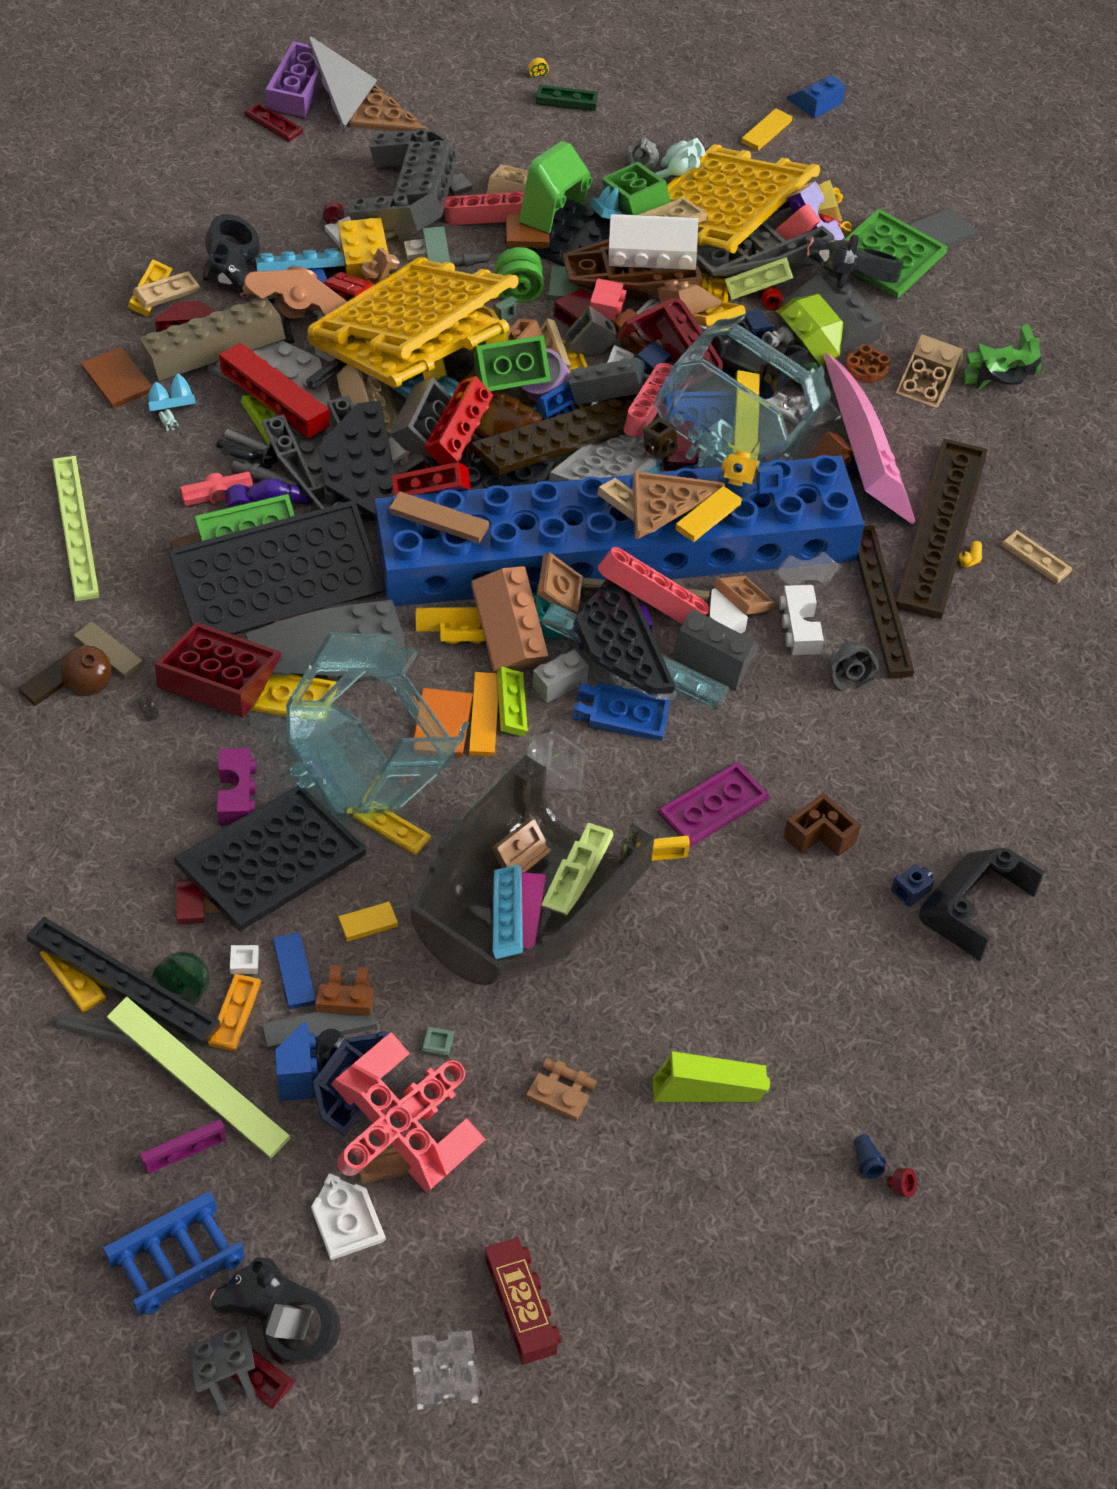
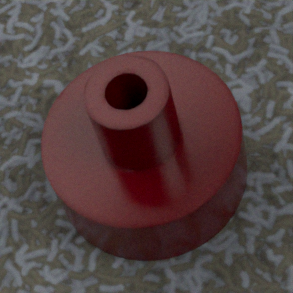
[323,202,344,224]
[887,1168,917,1198]

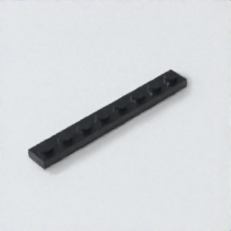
[26,917,221,1047]

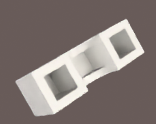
[779,585,824,655]

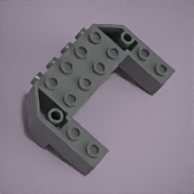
[348,129,456,244]

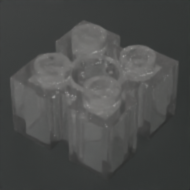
[411,1330,479,1410]

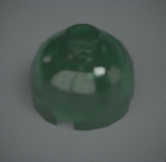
[152,951,210,1005]

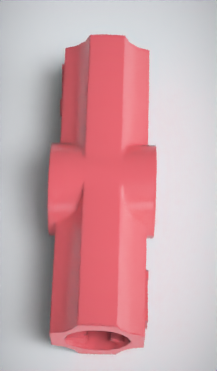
[180,472,253,506]

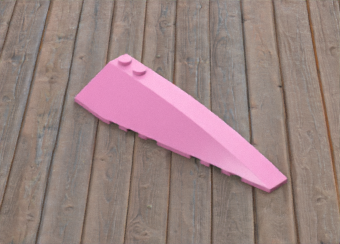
[823,353,916,525]

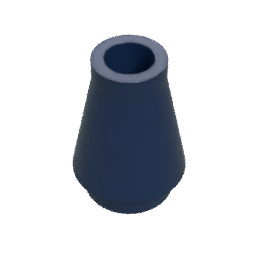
[854,1135,886,1179]

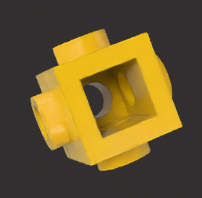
[721,450,760,486]

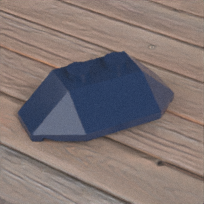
[312,1031,408,1136]

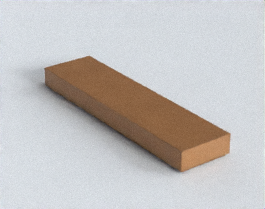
[389,492,489,544]

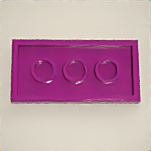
[657,762,770,847]

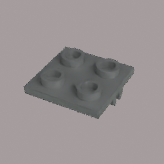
[189,1325,257,1415]

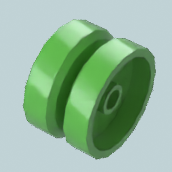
[494,247,544,302]

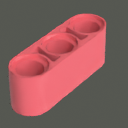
[775,203,821,241]

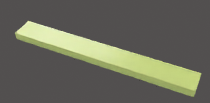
[52,456,100,601]
[107,997,290,1159]

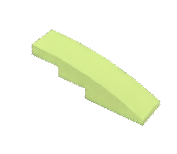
[541,823,614,915]

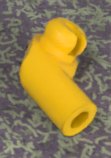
[958,541,982,568]

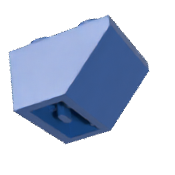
[275,1022,318,1101]

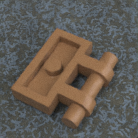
[526,1058,598,1122]

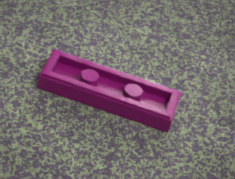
[140,1119,226,1174]

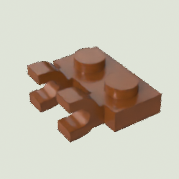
[315,965,375,1015]

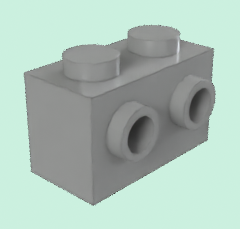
[533,649,589,703]

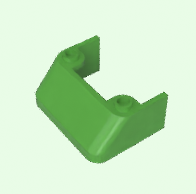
[519,141,592,233]

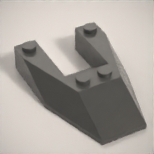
[696,200,835,277]

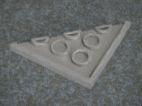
[307,37,377,130]

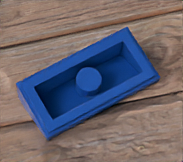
[535,380,575,419]

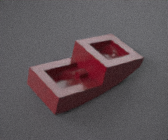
[176,879,205,924]

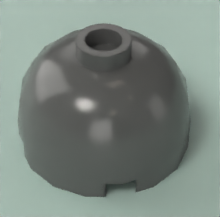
[828,642,879,690]

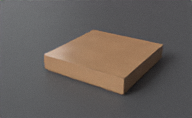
[538,552,583,618]
[713,576,777,615]

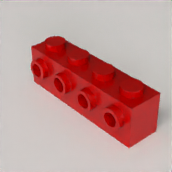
[423,376,493,466]

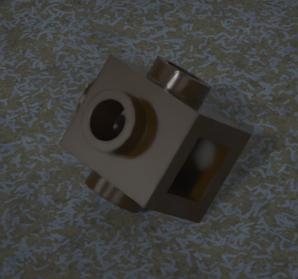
[642,417,678,460]

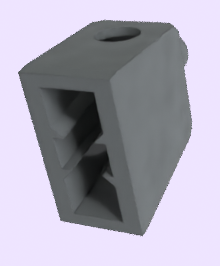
[564,306,621,356]

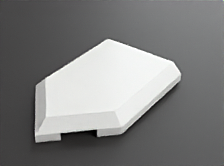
[311,1173,386,1260]

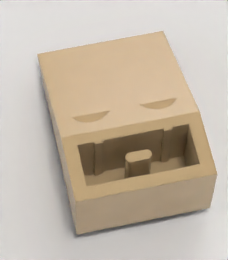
[896,334,963,408]

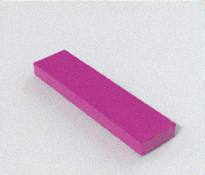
[505,872,546,961]

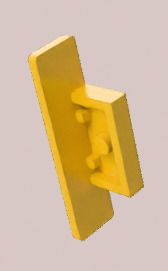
[416,607,485,644]

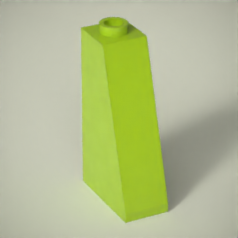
[652,1051,770,1102]

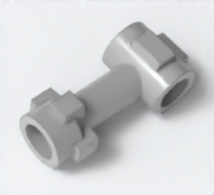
[762,326,797,347]

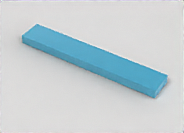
[493,865,523,959]

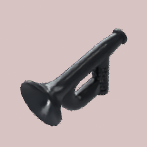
[216,439,278,470]

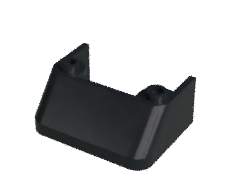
[919,848,1045,961]

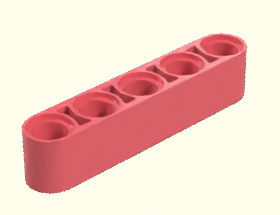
[443,192,524,225]
[624,363,676,438]
[598,547,710,625]

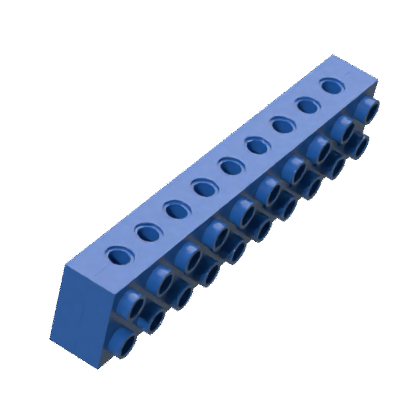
[375,455,864,607]

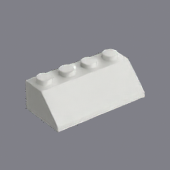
[609,214,698,270]

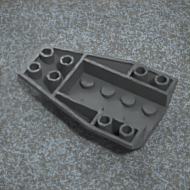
[262,395,370,517]

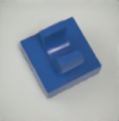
[757,465,783,494]

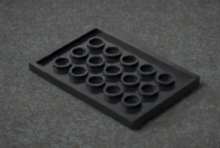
[174,784,366,931]

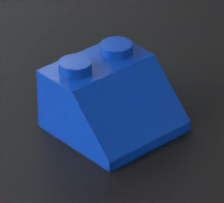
[787,75,846,118]

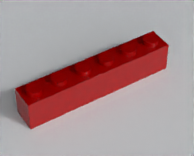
[219,343,330,439]

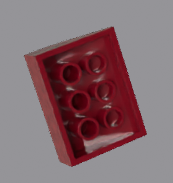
[155,622,281,718]

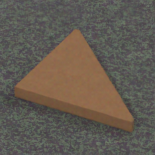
[349,84,428,132]
[632,471,725,539]

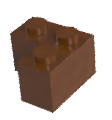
[783,792,861,856]

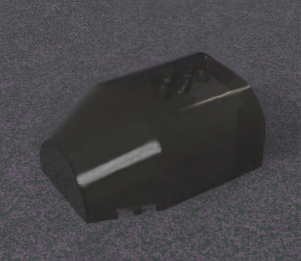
[410,755,654,985]

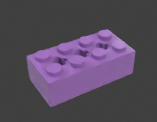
[265,41,324,118]

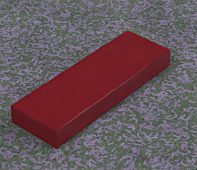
[244,102,303,142]

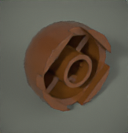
[60,645,112,696]

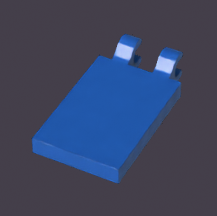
[572,682,671,741]

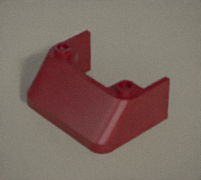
[615,298,723,393]

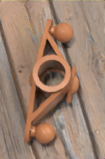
[244,266,347,320]

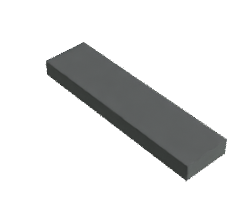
[262,1007,377,1051]

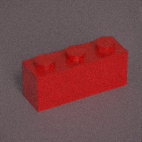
[392,462,471,496]

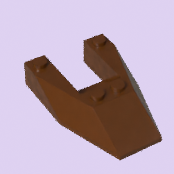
[562,239,703,301]

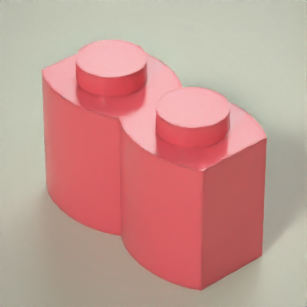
[590,278,627,320]

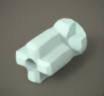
[159,409,179,431]

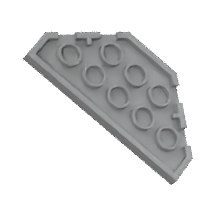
[207,341,331,406]
[549,434,657,482]

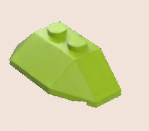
[775,294,843,367]

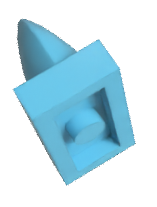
[590,186,623,219]
[147,374,196,411]

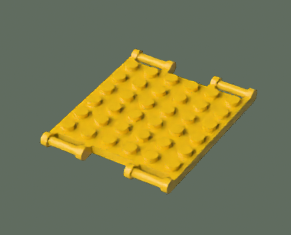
[667,144,820,253]
[308,257,518,359]
[307,310,510,388]

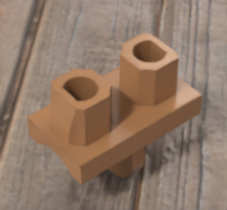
[361,248,399,285]

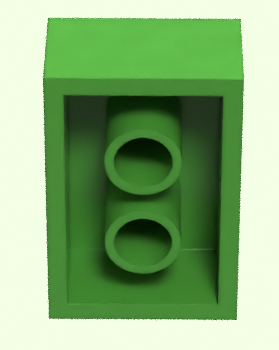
[602,162,671,215]
[473,335,551,391]

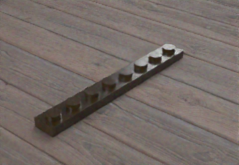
[857,525,914,678]

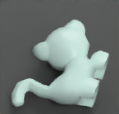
[655,138,705,179]

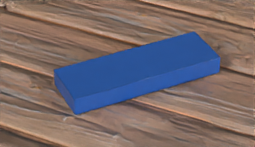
[273,932,316,1010]

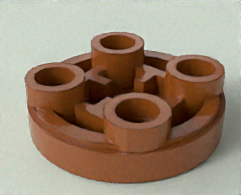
[845,344,890,383]

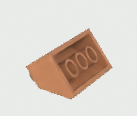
[471,566,548,673]

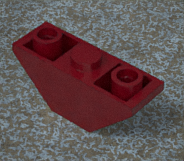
[155,301,215,332]

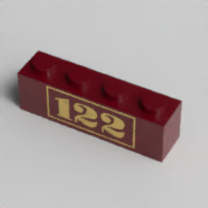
[484,1237,561,1365]

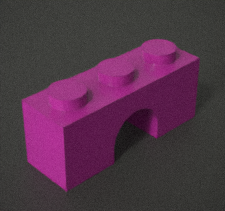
[217,748,257,825]

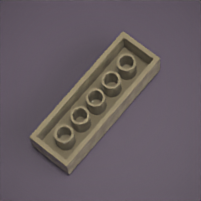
[140,297,286,381]

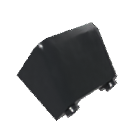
[705,317,808,399]

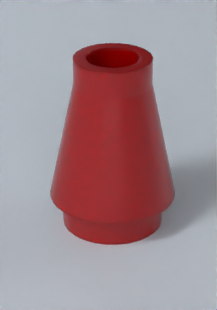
[762,285,783,310]

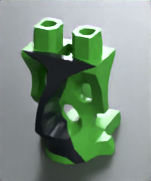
[962,324,1041,389]

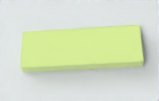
[725,257,794,300]

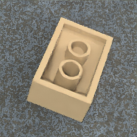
[486,164,528,194]

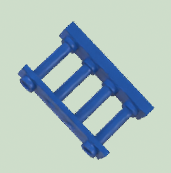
[103,1191,245,1316]

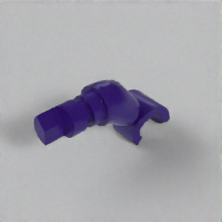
[225,478,309,508]

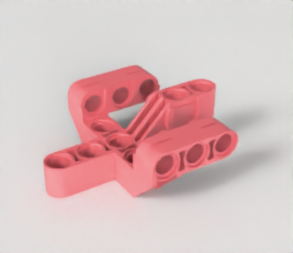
[331,1032,486,1193]

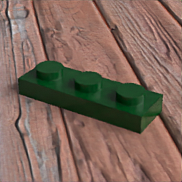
[536,85,598,111]

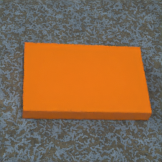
[412,688,473,757]

